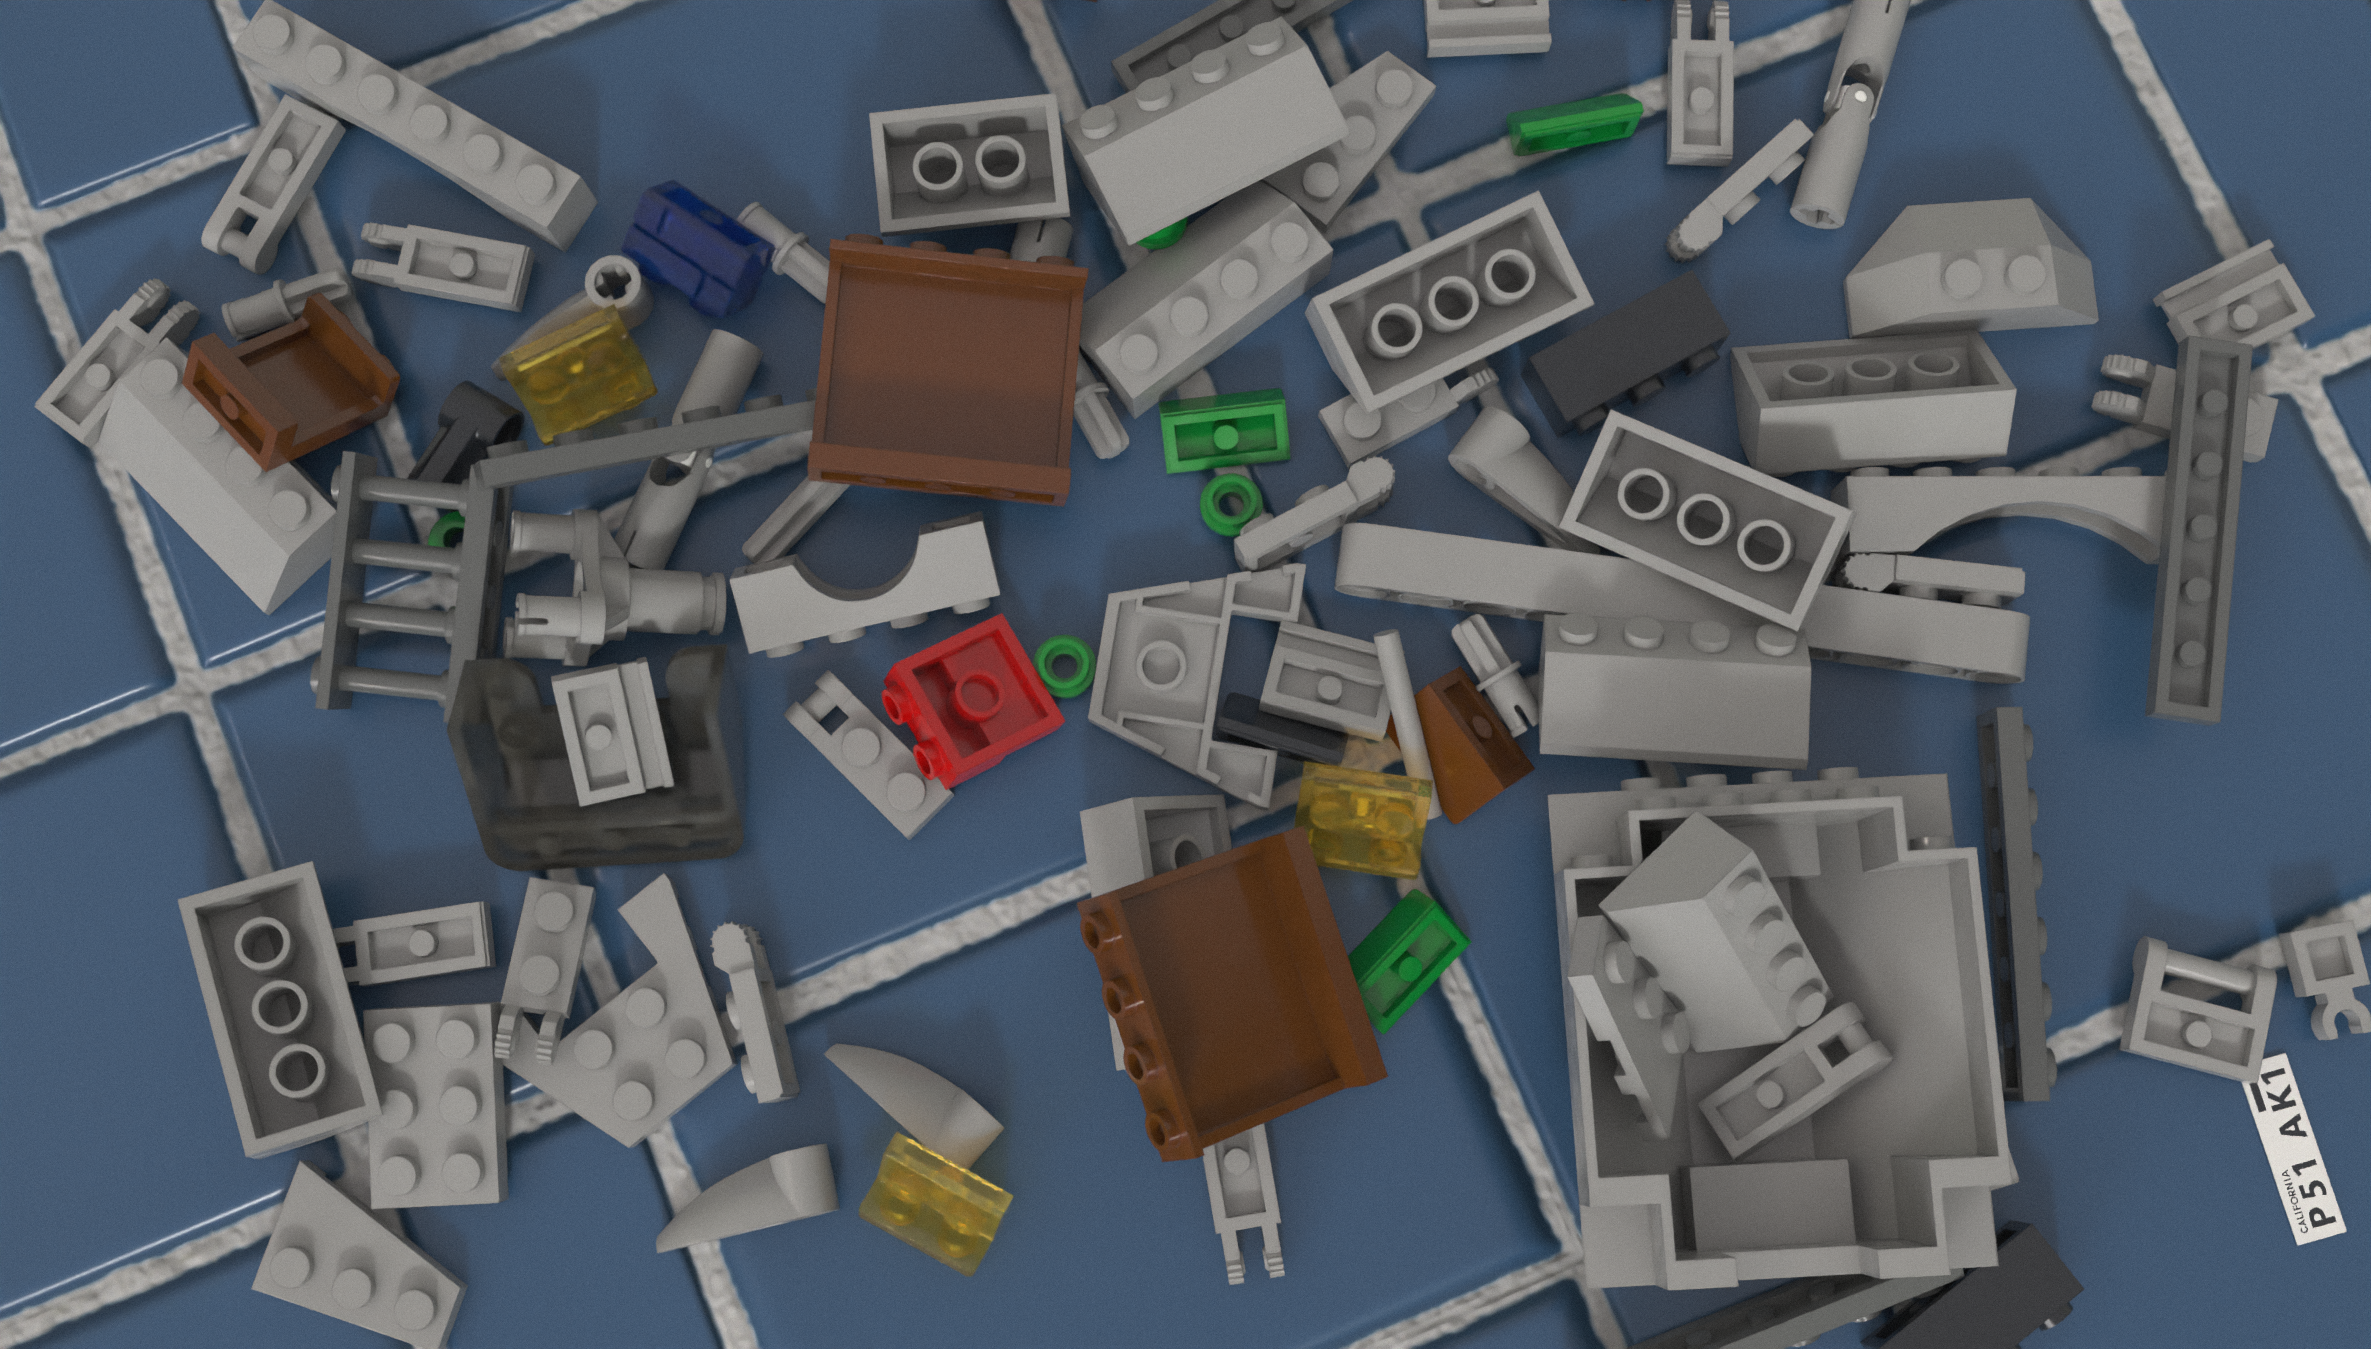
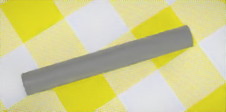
[1373,629,1442,820]

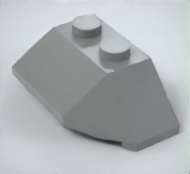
[1843,198,2099,339]

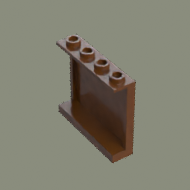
[807,234,1089,507]
[1077,825,1388,1162]

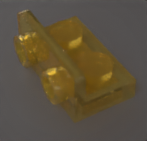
[499,304,658,446]
[1293,761,1433,880]
[858,1132,1014,1277]

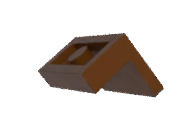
[1386,666,1535,824]

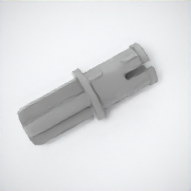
[733,201,830,303]
[222,267,353,342]
[1073,351,1130,459]
[1451,613,1539,738]

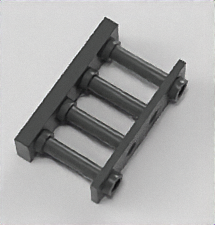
[310,451,514,725]

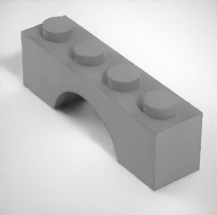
[729,511,1000,658]

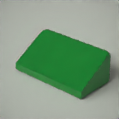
[1506,93,1644,157]
[1158,388,1291,474]
[1348,889,1472,1035]

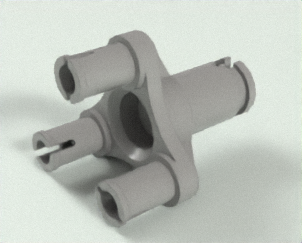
[503,509,726,666]

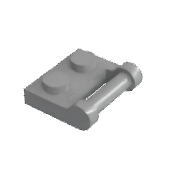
[2119,936,2277,1083]

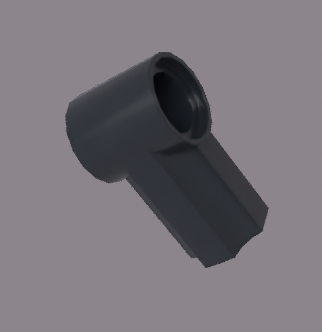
[407,380,525,513]

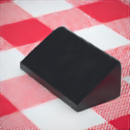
[1216,692,1349,773]

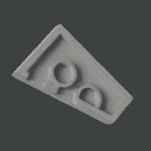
[1260,51,1436,233]
[1567,915,1690,1141]
[251,1160,468,1349]

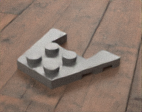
[1088,563,1306,811]
[500,873,737,1148]

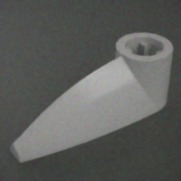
[491,255,654,381]
[1448,406,1600,555]
[824,1043,1005,1178]
[656,1144,840,1253]

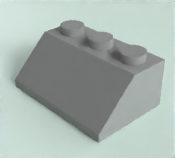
[869,93,1070,237]

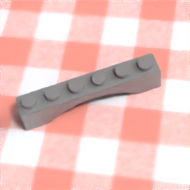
[232,0,598,253]
[1831,467,2167,564]

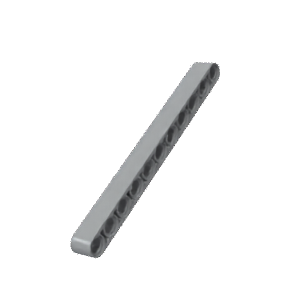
[1334,523,2030,684]

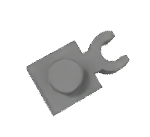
[2279,920,2371,1040]

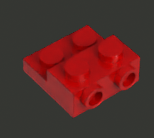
[881,613,1065,790]

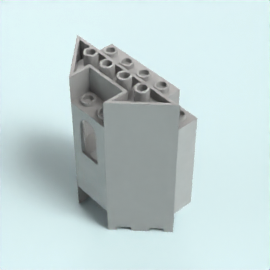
[1548,767,2012,1290]

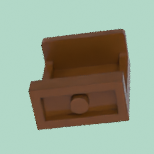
[182,292,400,472]

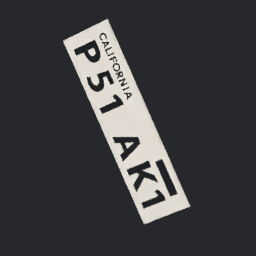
[2242,1053,2347,1246]

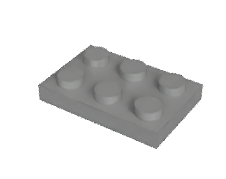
[363,1002,509,1209]

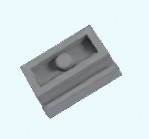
[1423,0,1552,58]
[2152,239,2315,349]
[1258,620,1405,742]
[551,657,674,806]

